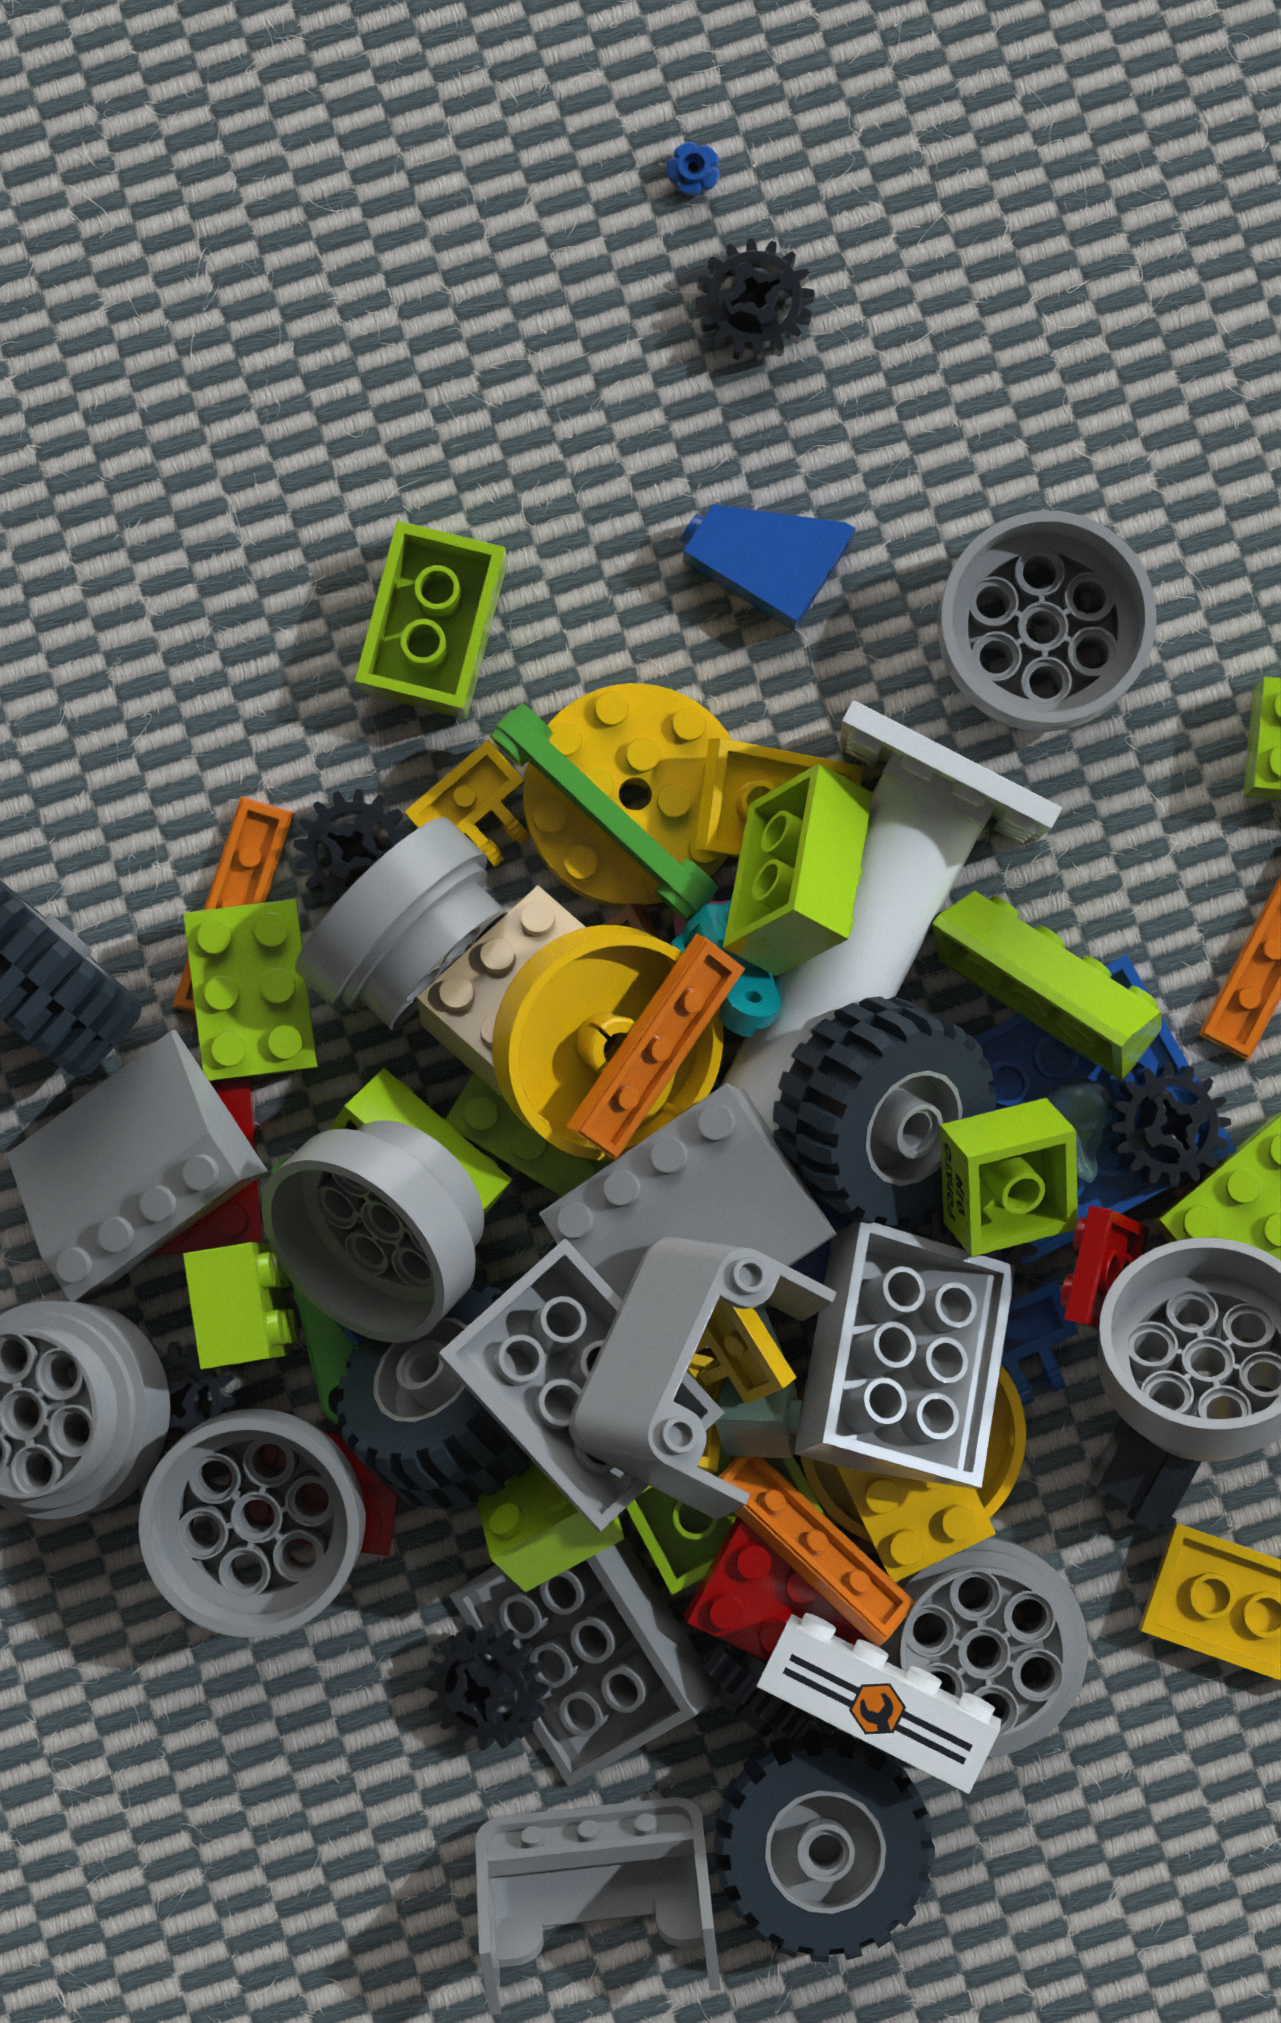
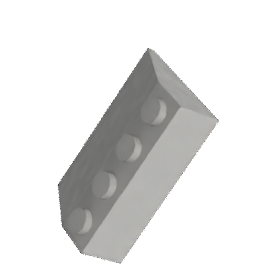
[7,1030,268,1301]
[539,1083,837,1300]
[794,1222,1016,1489]
[437,1238,725,1533]
[449,1534,720,1787]

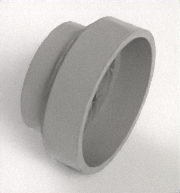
[937,510,1156,731]
[295,817,507,1030]
[262,1120,484,1343]
[1097,1238,1281,1462]
[0,1299,170,1520]
[138,1409,366,1638]
[868,1536,1088,1757]

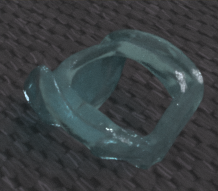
[1047,1077,1112,1183]

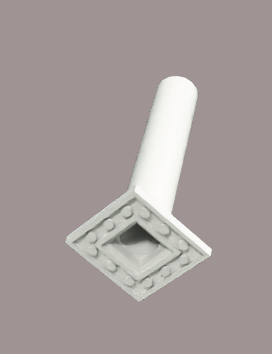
[705,700,1062,1348]

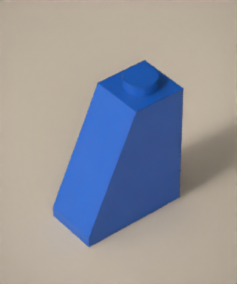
[680,504,856,631]

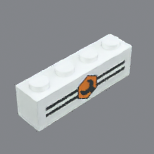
[757,1613,1001,1794]

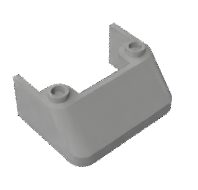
[569,1237,837,1520]
[475,1797,721,2015]

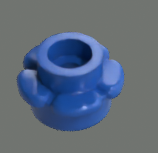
[666,142,720,196]

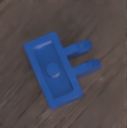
[1001,1281,1079,1406]

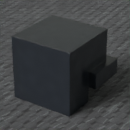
[1086,1417,1202,1532]

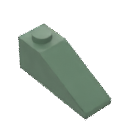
[715,1303,803,1458]

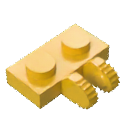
[405,739,530,867]
[695,1299,797,1404]

